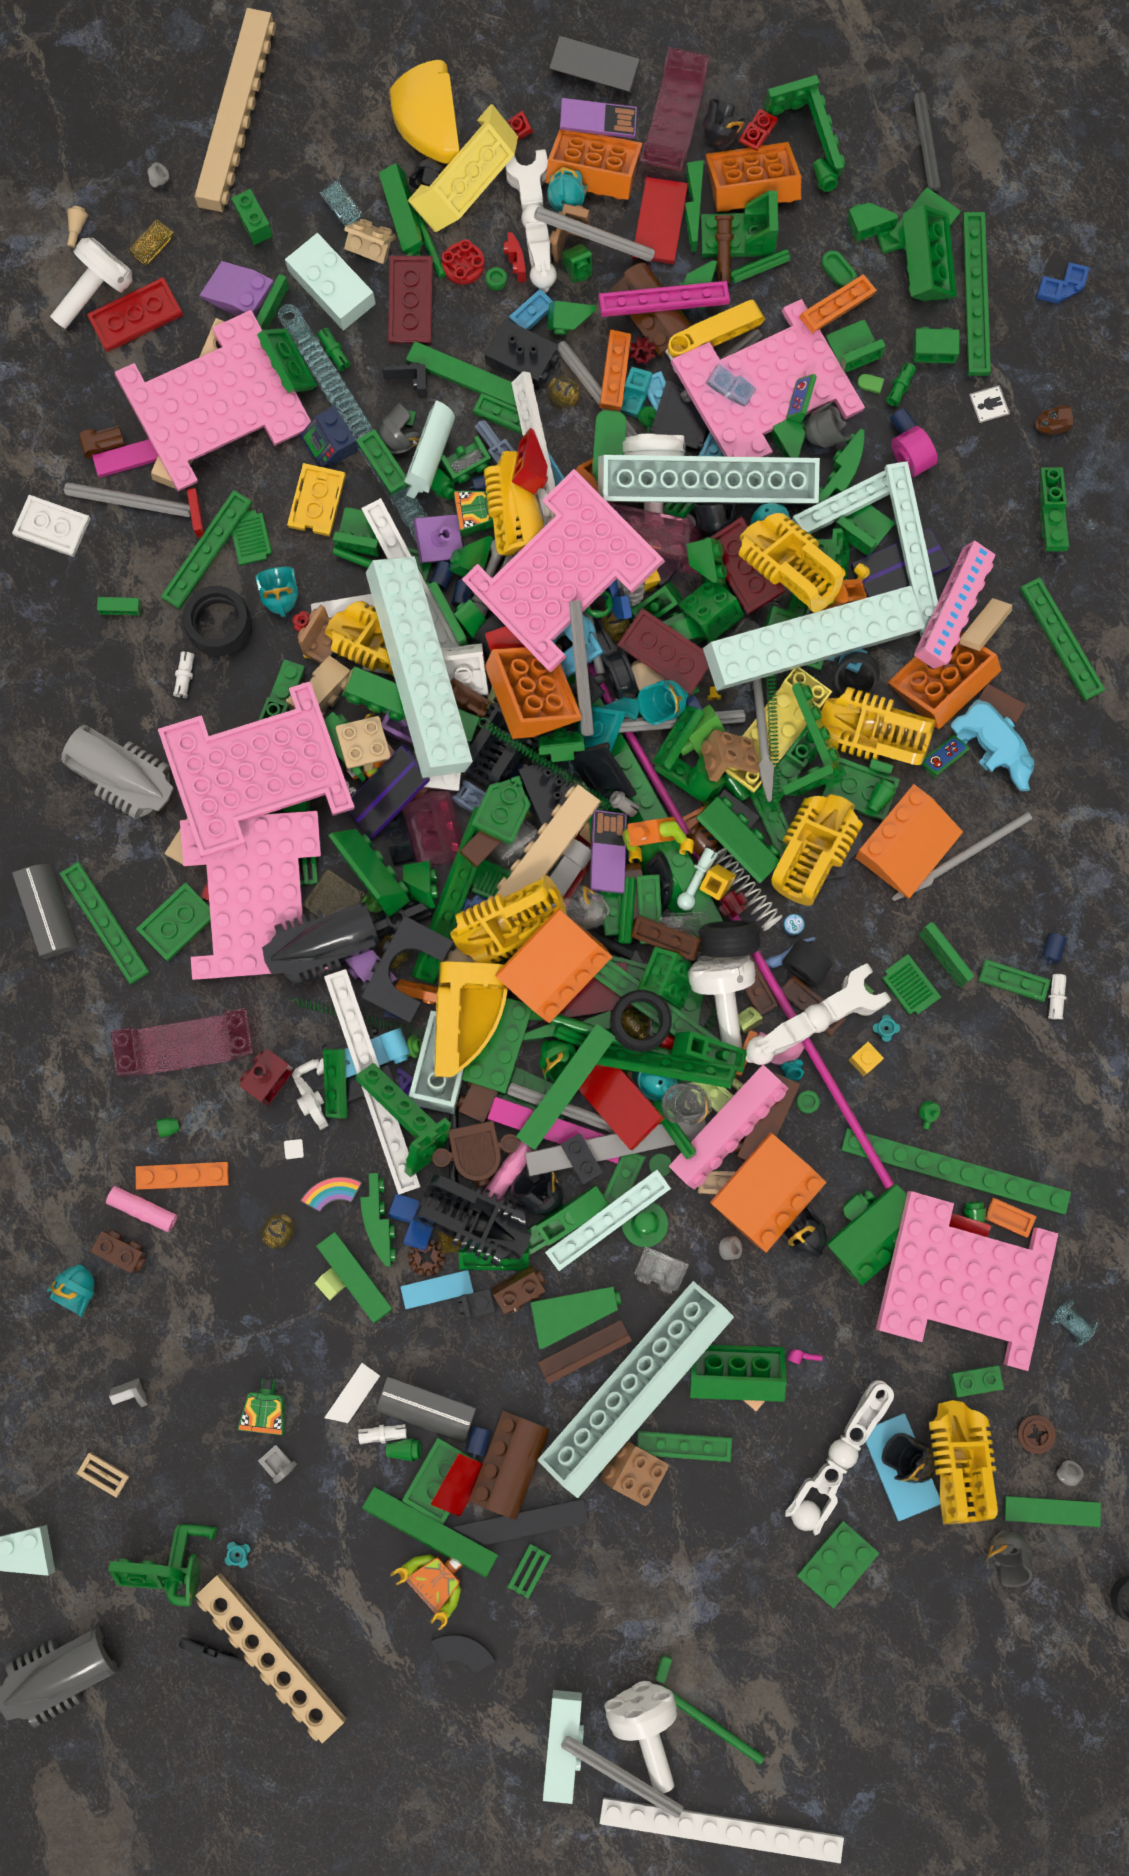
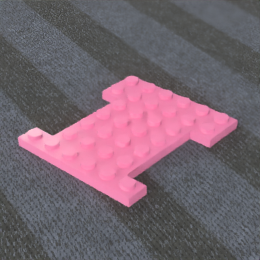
[671,299,865,457]
[115,310,311,491]
[462,469,665,673]
[158,682,354,858]
[180,811,328,980]
[876,1191,1058,1371]

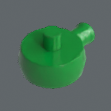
[637,406,656,434]
[919,1101,940,1130]

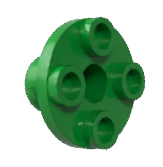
[622,1202,668,1248]

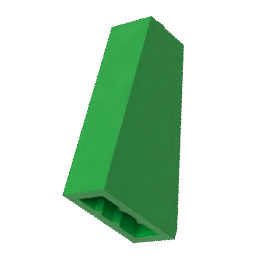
[531,1287,621,1349]

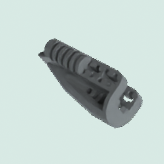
[0,1626,119,1728]

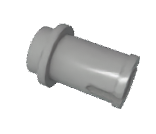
[609,791,639,817]

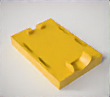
[287,463,346,537]

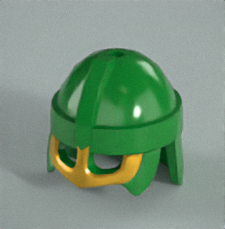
[539,1039,577,1084]

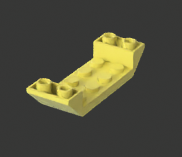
[408,104,518,232]
[725,667,832,793]

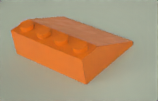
[546,129,643,200]
[706,142,801,212]
[887,632,1001,729]
[485,647,582,739]
[855,784,963,899]
[495,908,613,1023]
[710,1133,827,1253]

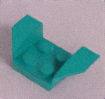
[577,697,639,752]

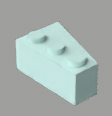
[0,1525,56,1576]

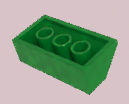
[903,204,957,301]
[697,795,781,883]
[328,829,410,917]
[826,1183,907,1286]
[690,1345,787,1402]

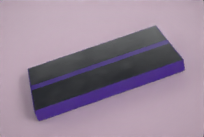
[851,528,950,598]
[349,745,430,839]

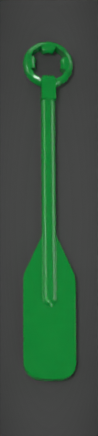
[585,410,626,618]

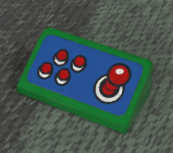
[786,374,817,423]
[921,735,970,779]

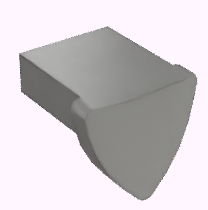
[109,1378,148,1407]
[258,1444,297,1484]

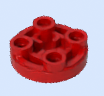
[442,239,485,285]

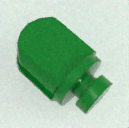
[430,468,456,500]
[843,1189,877,1221]

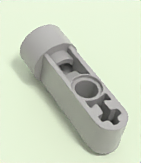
[544,839,591,911]

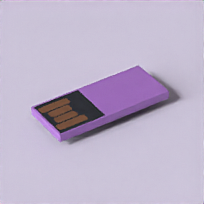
[560,98,637,139]
[590,810,627,894]

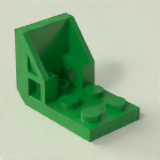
[701,191,778,258]

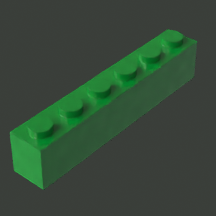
[342,667,479,744]

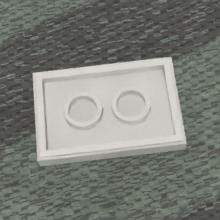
[12,495,91,557]

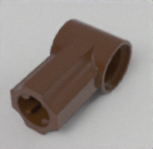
[79,425,125,458]

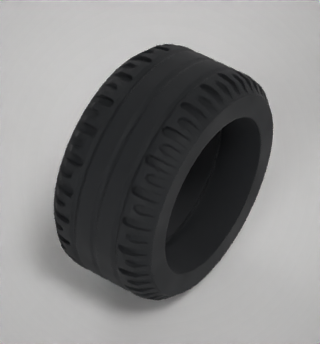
[699,920,760,957]
[610,990,672,1052]

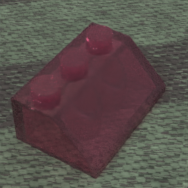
[402,791,462,867]

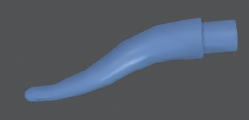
[765,937,815,969]

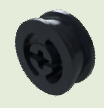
[601,647,638,699]

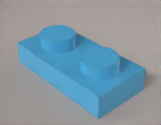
[509,289,553,330]

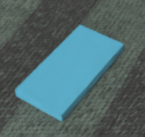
[861,1413,940,1521]

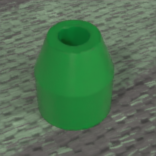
[156,1117,179,1138]

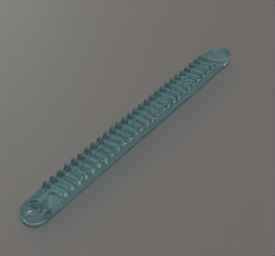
[278,304,428,542]

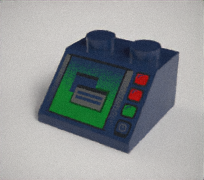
[300,406,359,468]

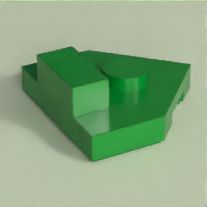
[538,727,585,762]

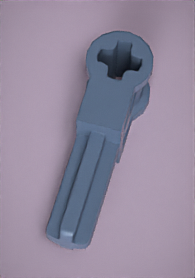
[475,420,515,465]
[451,780,486,813]

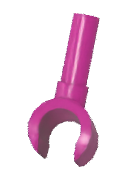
[788,1349,822,1365]

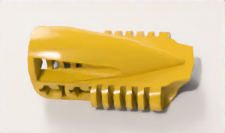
[484,451,545,556]
[739,513,843,613]
[325,600,394,676]
[820,687,936,765]
[772,794,863,906]
[450,875,566,964]
[929,1400,998,1524]

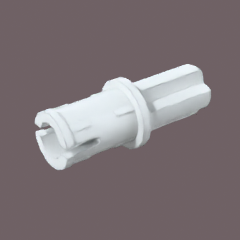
[1048,974,1067,1020]

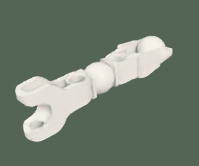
[505,149,557,293]
[746,964,891,1065]
[785,1380,894,1536]

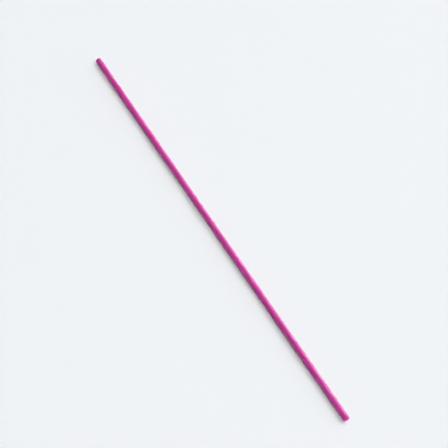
[587,664,894,1189]

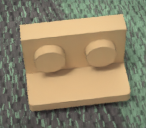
[344,219,397,264]
[336,716,390,772]

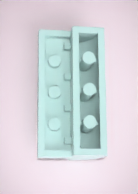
[404,400,455,499]

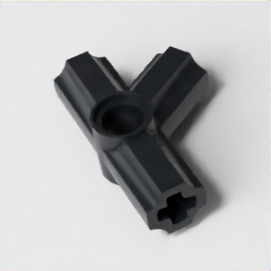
[372,901,432,939]

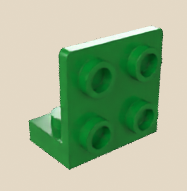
[826,320,886,373]
[835,505,894,556]
[333,507,381,557]
[678,580,744,642]
[638,947,693,1009]

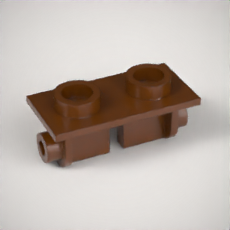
[450,677,490,717]

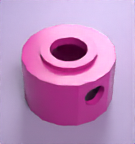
[891,426,938,478]

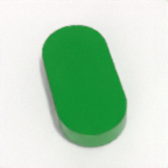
[821,251,857,289]

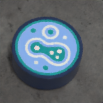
[782,913,806,937]

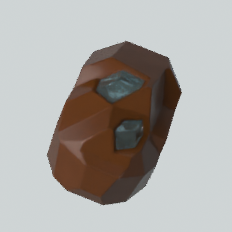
[1034,405,1073,435]

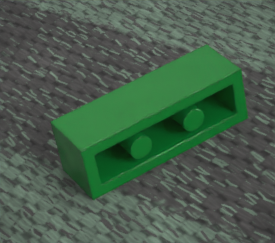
[97,597,142,616]

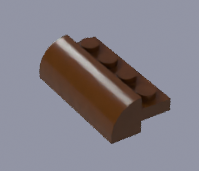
[610,263,692,356]
[469,1411,550,1520]

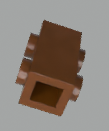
[90,1230,147,1274]
[492,1265,546,1314]

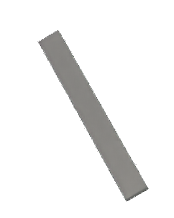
[524,1114,706,1176]

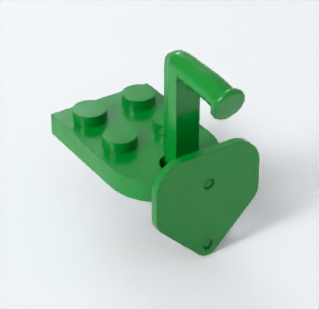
[108,1524,218,1607]

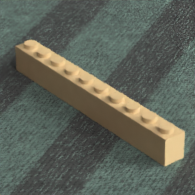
[195,8,276,212]
[445,784,602,963]

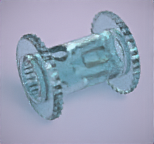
[1050,1299,1099,1347]

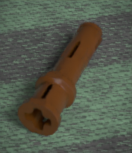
[715,215,734,284]

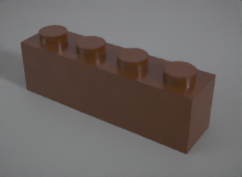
[457,1041,524,1123]
[734,1073,800,1162]

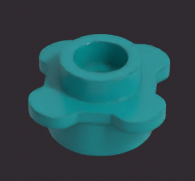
[873,1015,900,1042]
[781,1059,804,1081]
[225,1542,250,1568]

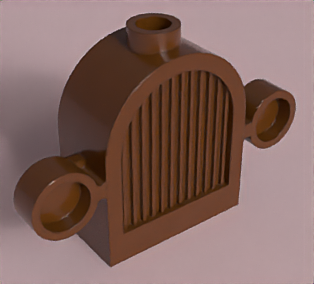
[432,1121,519,1187]

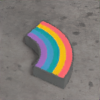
[300,1177,363,1212]

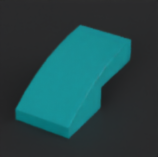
[620,367,652,418]

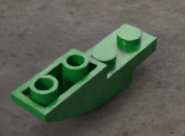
[814,429,864,506]
[1040,467,1069,551]
[258,659,306,721]
[758,726,817,806]
[360,1173,396,1267]
[527,1184,609,1255]

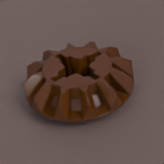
[408,1239,445,1276]
[1017,1415,1056,1454]

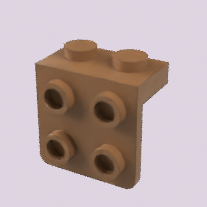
[550,204,590,263]
[298,605,335,664]
[701,730,761,782]
[599,1441,668,1506]

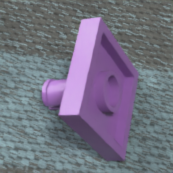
[413,515,462,564]

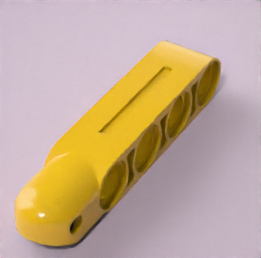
[667,300,765,358]

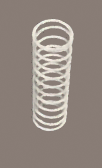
[711,847,782,931]

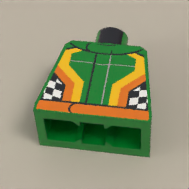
[454,491,494,538]
[238,1379,286,1435]

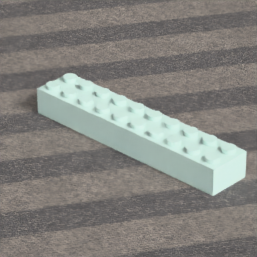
[598,455,820,504]
[366,557,473,778]
[703,586,925,691]
[537,1281,734,1498]

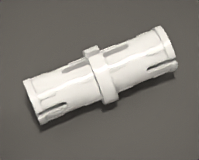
[173,652,195,698]
[358,1424,407,1444]

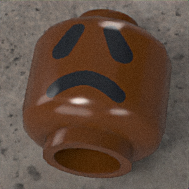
[686,823,719,856]

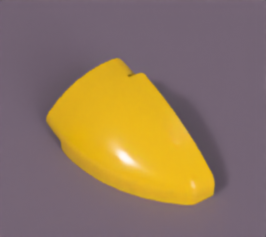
[390,60,459,164]
[434,962,507,1078]

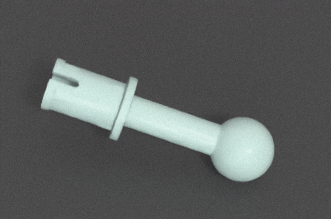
[677,847,718,910]

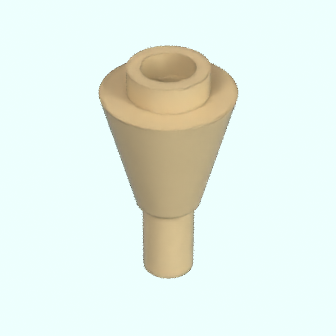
[67,206,89,248]

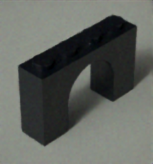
[360,916,454,1024]

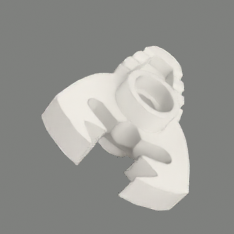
[292,1059,329,1130]

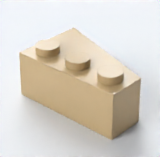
[286,655,351,719]

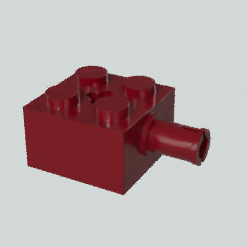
[239,1048,295,1106]

